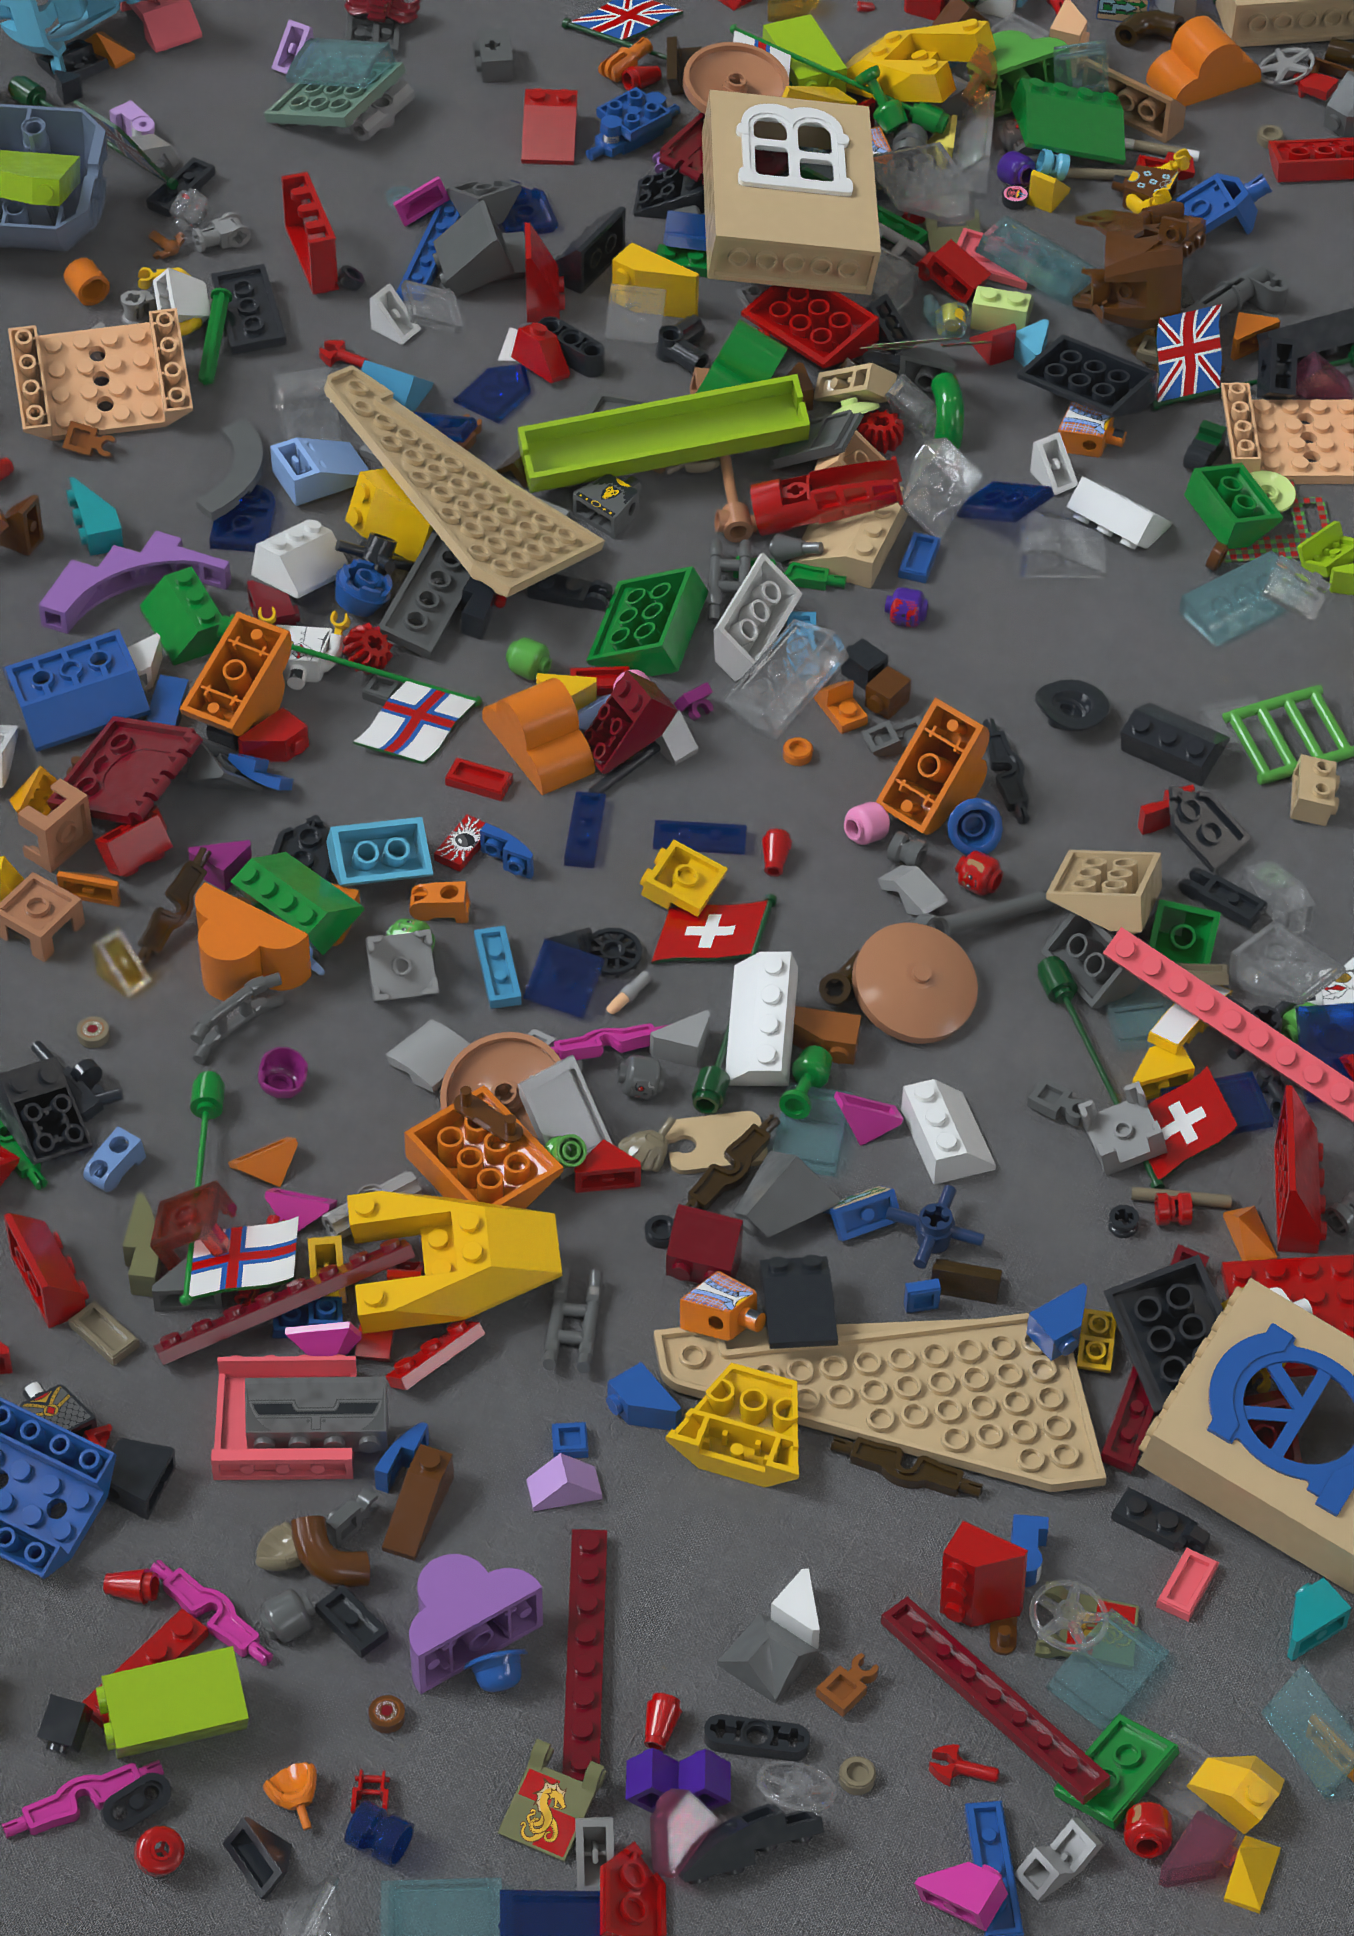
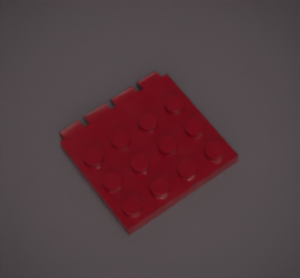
[659,112,789,185]
[46,716,203,825]

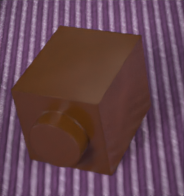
[865,666,912,720]

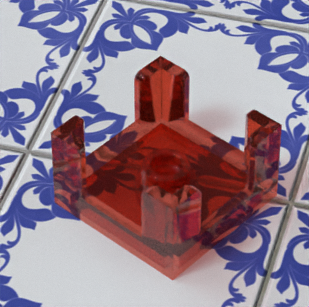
[150,1180,237,1271]

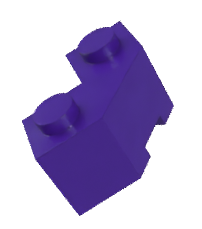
[625,1748,731,1814]

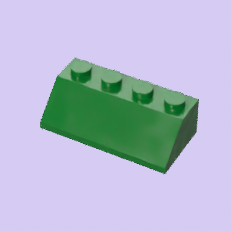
[230,852,365,955]

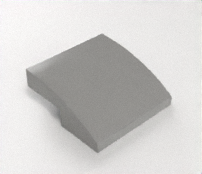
[385,1019,470,1092]

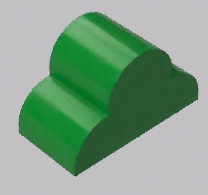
[696,319,788,393]

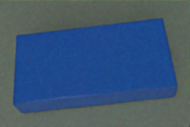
[898,532,941,584]

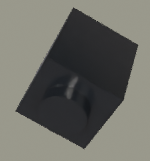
[841,638,889,691]
[37,1694,93,1755]

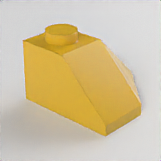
[1186,1756,1285,1834]

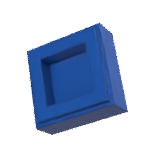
[904,1279,941,1313]
[551,1422,588,1458]

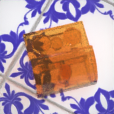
[961,43,998,107]

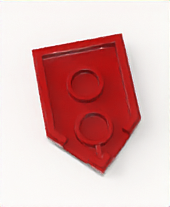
[600,1841,667,1936]

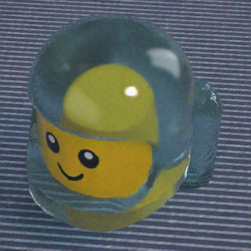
[924,295,969,341]

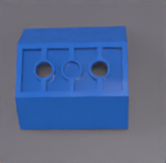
[2,629,151,752]
[0,1397,117,1579]

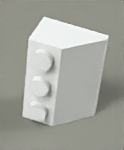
[1067,476,1173,550]
[251,519,348,599]
[901,1079,996,1184]

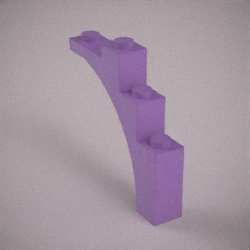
[39,531,231,634]

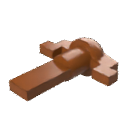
[147,230,185,260]

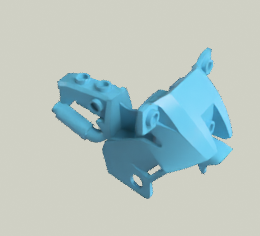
[0,0,144,74]

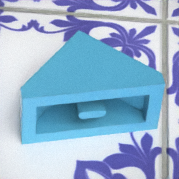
[1014,319,1049,367]

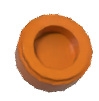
[783,737,813,766]

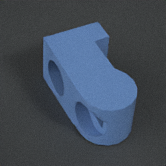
[83,1126,146,1192]

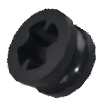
[1108,1205,1139,1238]

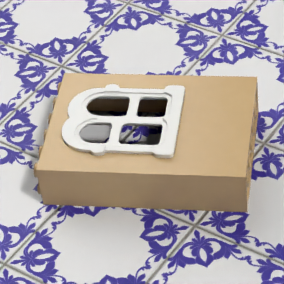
[702,90,881,295]

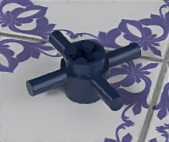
[885,1185,985,1269]

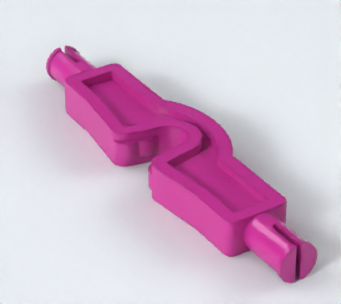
[551,1023,673,1060]
[150,1559,273,1666]
[1,1759,164,1839]

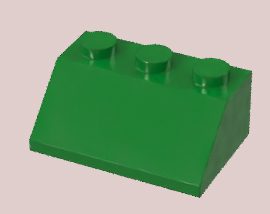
[1184,463,1283,549]
[140,566,222,666]

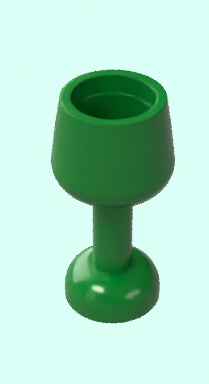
[855,65,909,134]
[779,1045,833,1119]

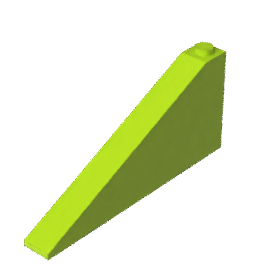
[0,150,81,207]

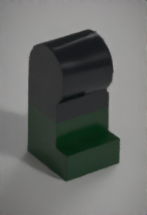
[1183,419,1227,470]

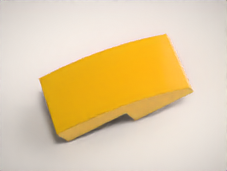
[1077,1308,1116,1373]

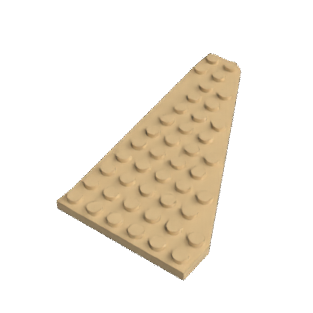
[324,365,605,597]
[654,1313,1107,1492]

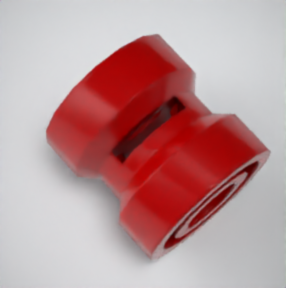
[1155,1192,1193,1226]

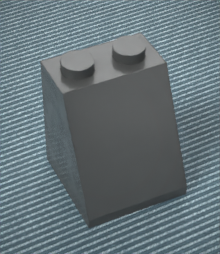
[433,200,515,297]

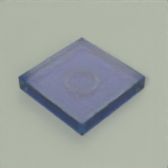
[523,939,605,1019]

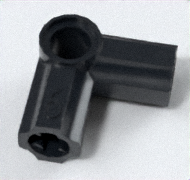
[656,314,709,373]

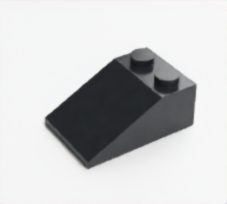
[760,1255,838,1349]

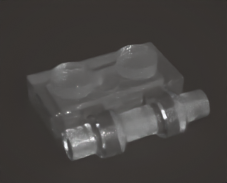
[1261,555,1331,624]

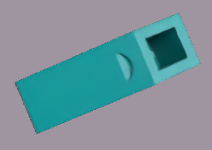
[66,477,124,556]

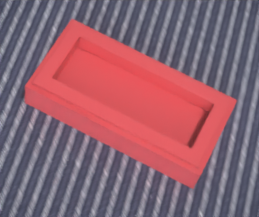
[1156,1548,1219,1622]

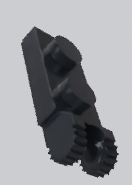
[527,574,614,611]
[1178,867,1268,929]

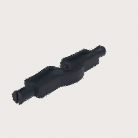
[982,718,1030,825]

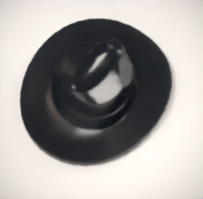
[1035,679,1110,732]

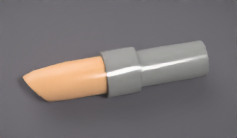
[606,971,652,1015]

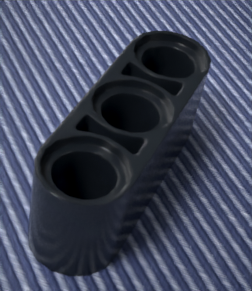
[538,316,605,378]

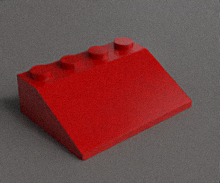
[741,285,879,369]
[1274,1085,1327,1254]

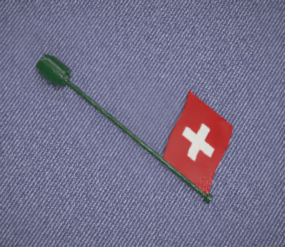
[651,894,777,1115]
[1037,956,1238,1189]

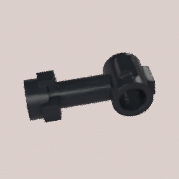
[1256,1067,1284,1119]

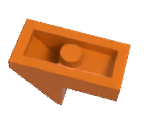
[812,680,868,734]

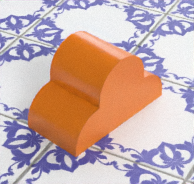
[1146,16,1261,107]
[179,611,292,736]
[482,678,595,795]
[876,697,990,835]
[195,882,312,1001]

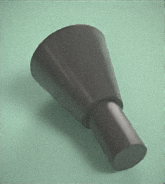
[770,533,824,562]

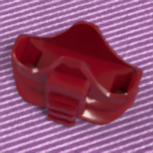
[344,0,422,24]

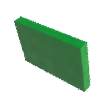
[1053,1713,1180,1830]

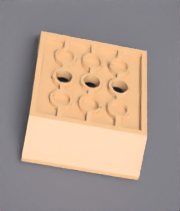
[8,308,193,441]
[1221,382,1354,484]

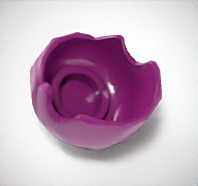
[258,1047,308,1099]

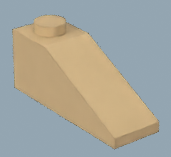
[814,363,897,403]

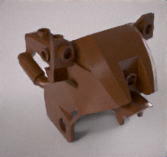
[1072,201,1206,337]

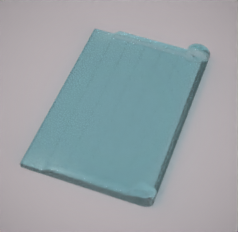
[1261,1665,1354,1799]

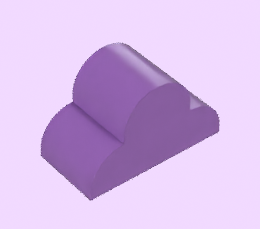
[409,1554,543,1694]

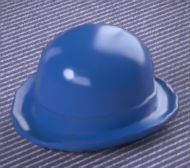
[947,798,1003,855]
[463,1649,528,1693]

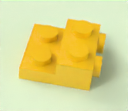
[640,839,728,917]

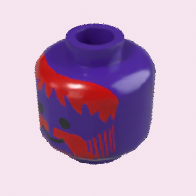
[884,587,929,628]

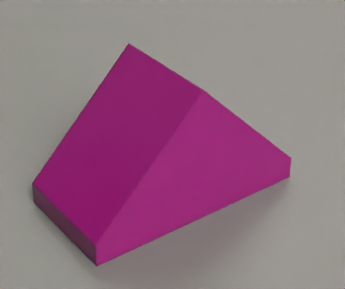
[188,840,252,892]

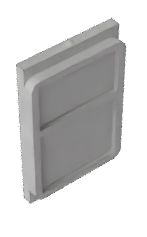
[517,1055,612,1179]

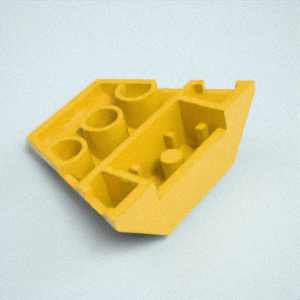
[665,1362,799,1488]

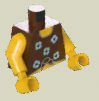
[1111,149,1191,214]

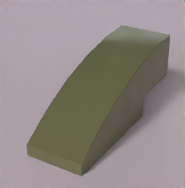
[122,1193,161,1297]

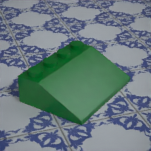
[1011,78,1126,165]
[586,566,709,676]

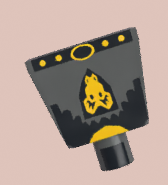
[573,474,641,539]

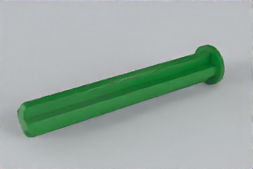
[198,288,233,386]

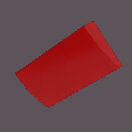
[1268,137,1354,182]

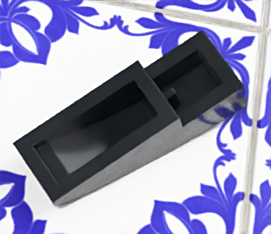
[460,576,494,640]

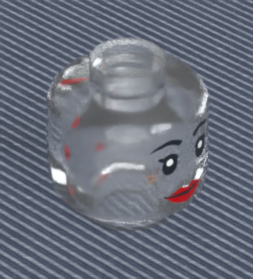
[170,188,210,230]

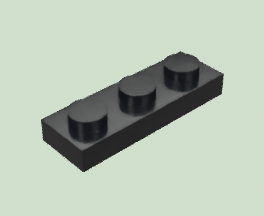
[146,157,216,217]

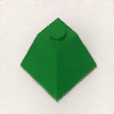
[1148,899,1221,964]

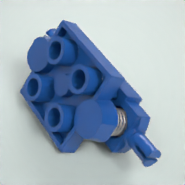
[586,87,681,161]

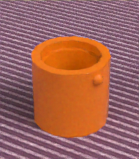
[63,258,110,306]

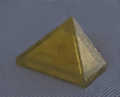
[93,927,152,998]

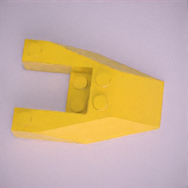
[845,19,996,103]
[347,1191,563,1333]

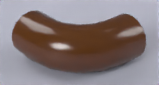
[291,1515,370,1587]

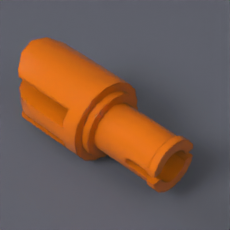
[598,37,653,83]

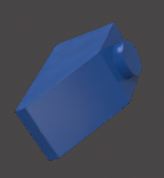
[1026,1283,1088,1361]
[606,1362,682,1431]

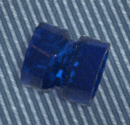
[344,1800,414,1867]

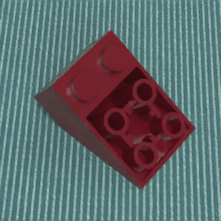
[583,670,678,774]

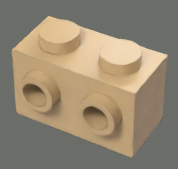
[1290,754,1340,826]

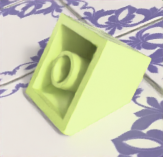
[970,286,1034,331]

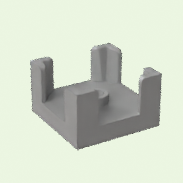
[365,929,439,1002]
[1078,1081,1167,1176]

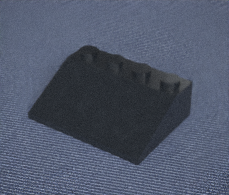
[1017,334,1158,418]
[1103,1255,1252,1414]

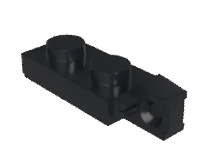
[1111,1487,1211,1555]

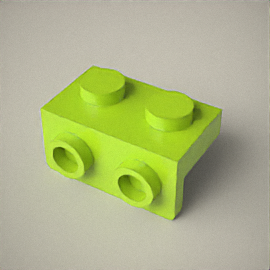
[1297,521,1354,577]

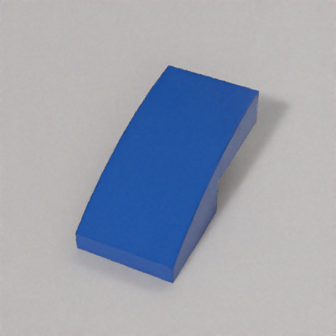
[146,675,190,726]
[228,753,294,791]
[374,1422,429,1494]

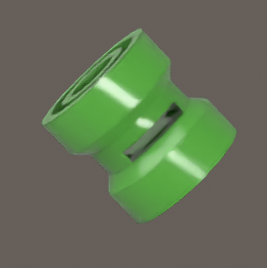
[545,1134,587,1169]

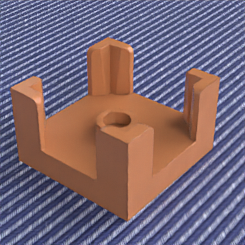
[17,778,93,873]
[0,872,85,963]

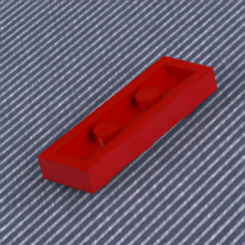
[385,1320,485,1390]

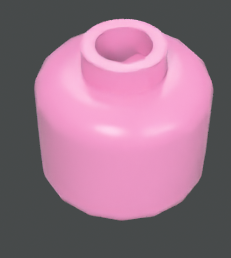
[844,802,890,845]

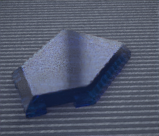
[501,179,559,235]
[453,364,531,424]

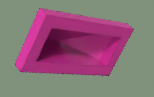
[393,176,450,227]
[834,1091,903,1146]
[265,1188,338,1232]
[285,1321,362,1356]

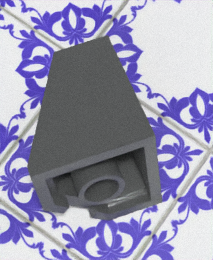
[733,1151,841,1238]

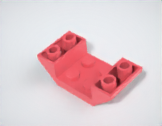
[120,0,202,53]

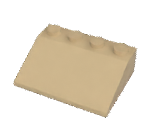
[789,486,910,589]
[1046,850,1162,935]

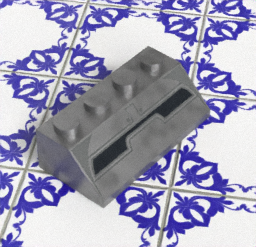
[245,1377,389,1453]

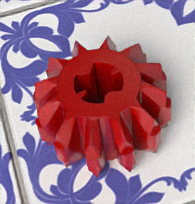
[857,409,904,455]
[342,623,393,675]

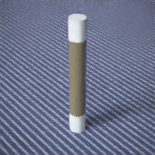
[1125,138,1200,162]

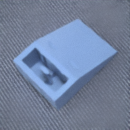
[270,437,369,506]

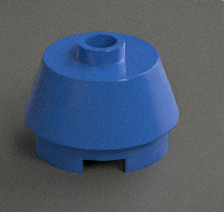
[335,559,393,617]

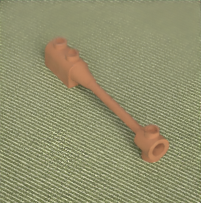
[689,367,758,543]

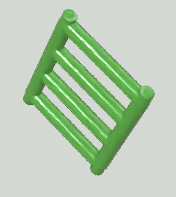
[1222,684,1354,785]

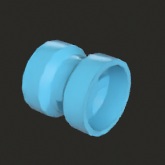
[1036,149,1070,181]

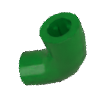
[931,372,964,451]

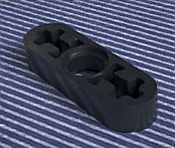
[704,1714,810,1762]

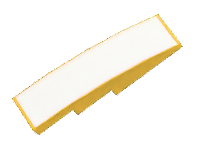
[1147,985,1232,1055]

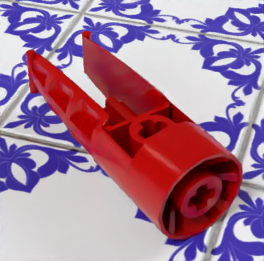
[750,456,904,536]

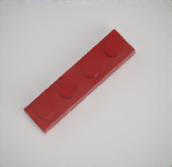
[81,1608,209,1729]

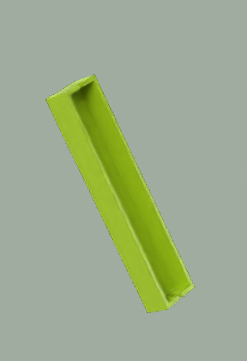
[518,374,810,493]

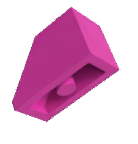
[914,1862,1008,1931]

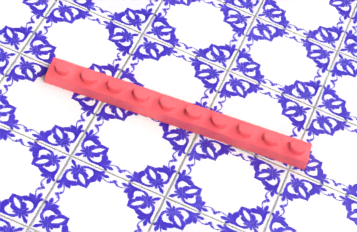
[1103,927,1354,1123]

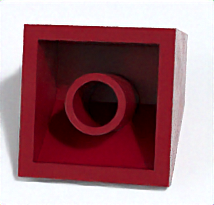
[666,1204,743,1284]

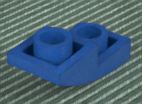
[480,823,534,879]
[272,1296,343,1338]

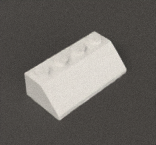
[714,553,803,681]
[725,951,798,1086]

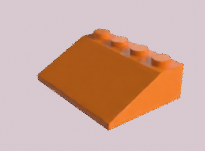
[404,1085,564,1209]

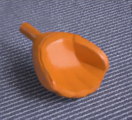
[263,1762,317,1831]

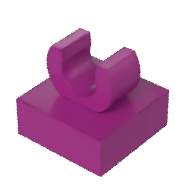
[674,682,713,721]

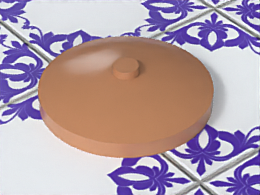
[683,42,789,114]
[852,923,978,1044]
[440,1032,561,1142]

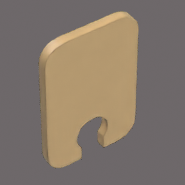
[665,1111,768,1174]

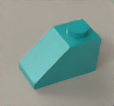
[1287,1577,1352,1661]

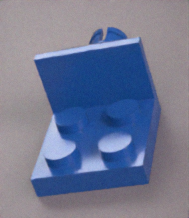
[1173,173,1273,235]

